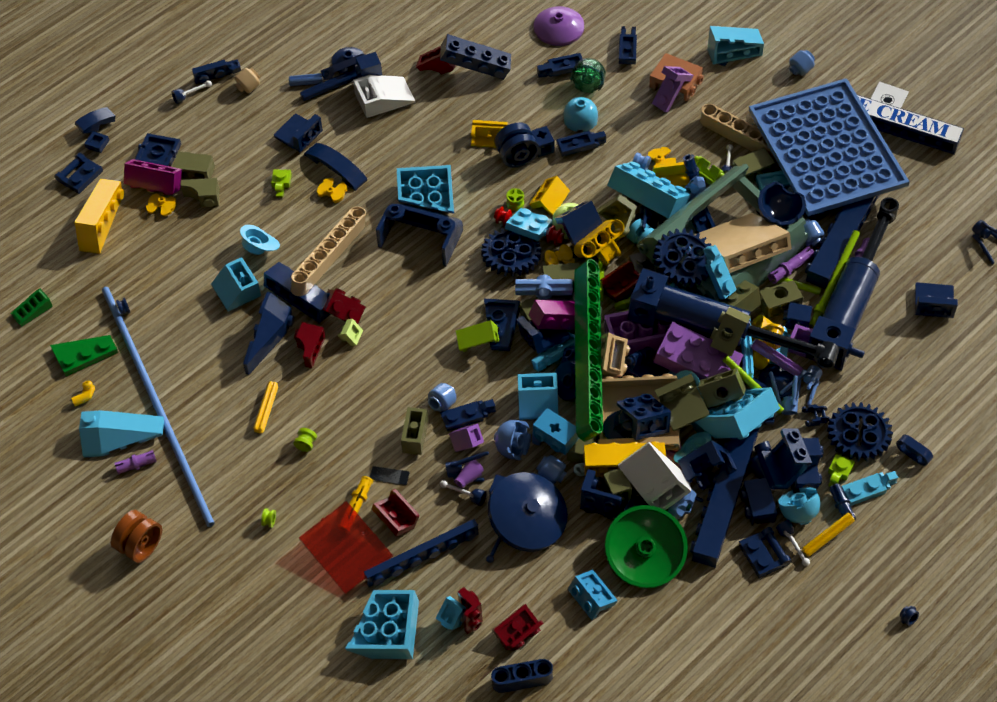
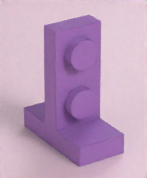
[652,66,694,112]

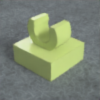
[338,319,363,346]

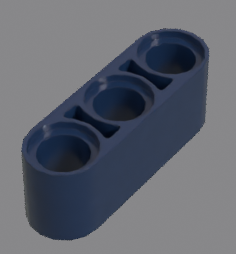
[491,659,553,693]

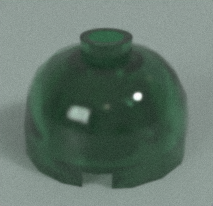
[570,58,606,93]

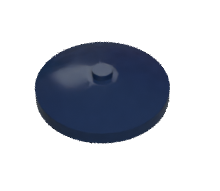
[488,472,568,552]

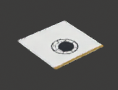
[871,81,909,108]

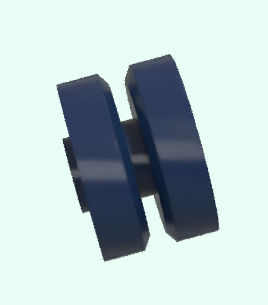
[494,122,539,168]

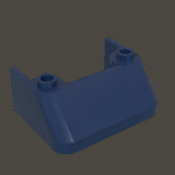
[376,204,463,266]

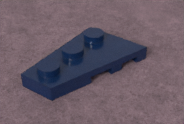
[484,298,521,351]

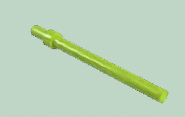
[809,230,860,328]

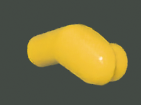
[71,381,95,407]

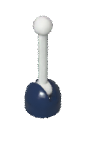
[171,80,212,104]
[721,144,733,174]
[440,480,487,506]
[776,520,810,566]

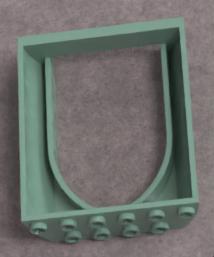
[636,164,808,301]

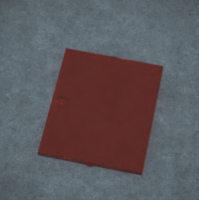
[299,501,393,594]

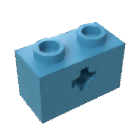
[533,408,579,455]

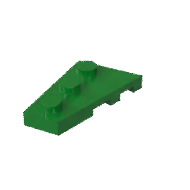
[50,335,119,376]

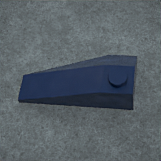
[243,292,294,375]

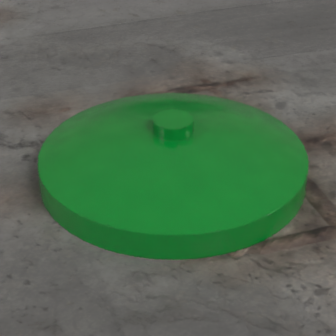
[604,505,688,589]

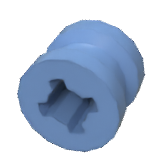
[632,152,651,170]

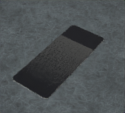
[370,466,410,485]

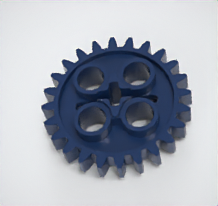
[481,228,541,277]
[653,228,711,287]
[827,402,893,462]

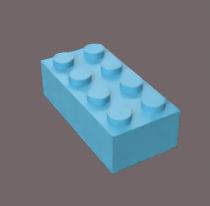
[607,161,691,218]

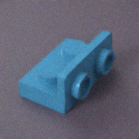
[568,570,618,620]

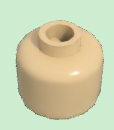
[235,68,260,93]

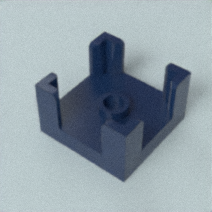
[678,440,737,490]

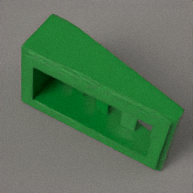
[10,288,53,327]

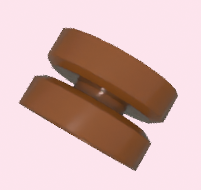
[110,510,162,563]

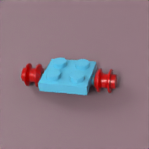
[494,206,564,246]

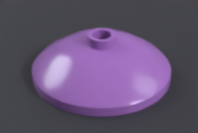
[534,6,584,46]

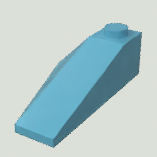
[79,410,164,457]

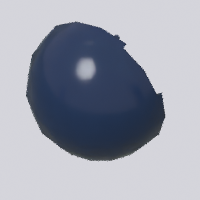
[758,181,806,227]

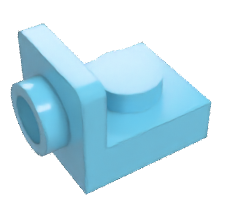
[436,596,467,630]

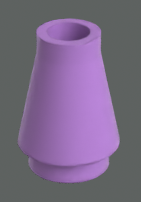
[454,460,484,488]

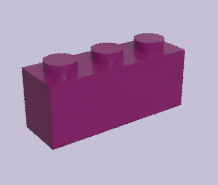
[123,159,182,195]
[529,300,575,330]

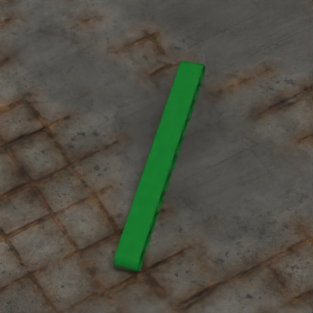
[574,259,603,442]

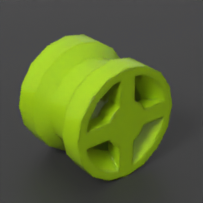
[506,188,525,211]
[293,428,317,452]

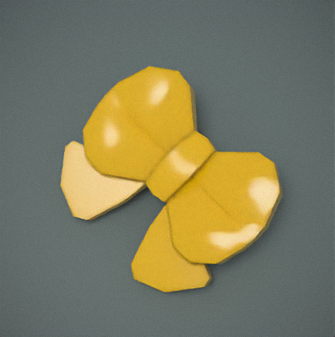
[648,147,676,165]
[317,178,347,203]
[146,193,176,216]
[544,244,575,265]

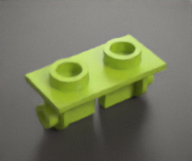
[694,156,724,185]

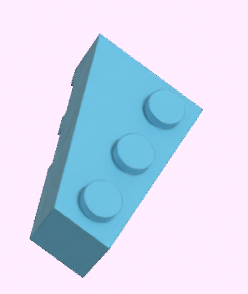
[707,26,764,64]

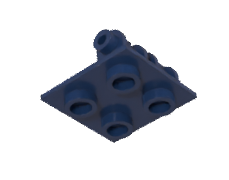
[625,347,669,377]

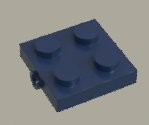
[135,133,181,167]

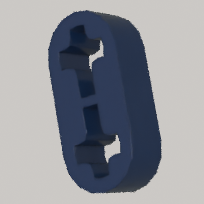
[896,434,933,466]

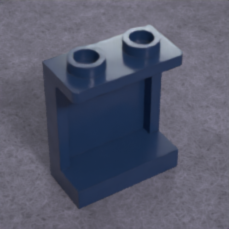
[555,201,602,259]
[758,428,812,489]

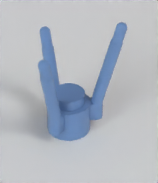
[780,365,823,405]
[769,371,801,415]

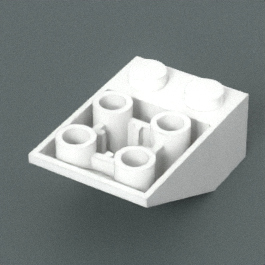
[353,75,416,118]
[618,442,691,510]

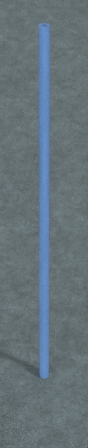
[102,287,215,527]

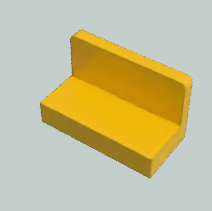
[652,162,690,188]
[529,176,570,216]

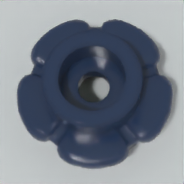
[900,606,919,626]

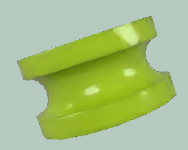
[261,508,276,528]

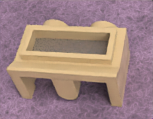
[601,332,630,378]

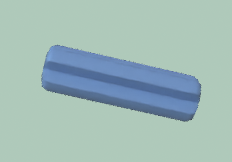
[289,73,323,86]

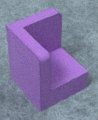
[788,324,813,357]
[449,424,484,452]

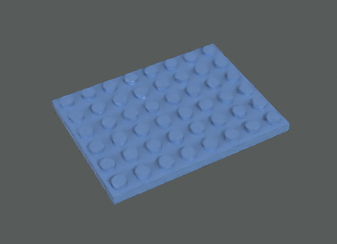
[749,78,910,216]

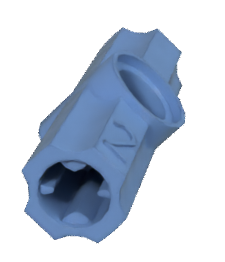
[515,275,573,300]

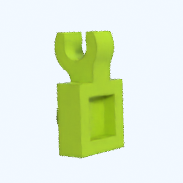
[271,169,292,197]
[828,454,855,487]

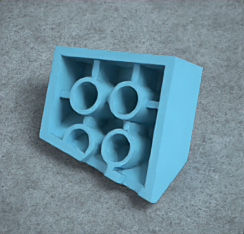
[396,165,454,213]
[695,387,780,439]
[345,590,419,659]

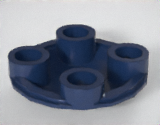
[758,365,794,400]

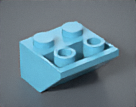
[211,257,261,312]
[518,373,558,420]

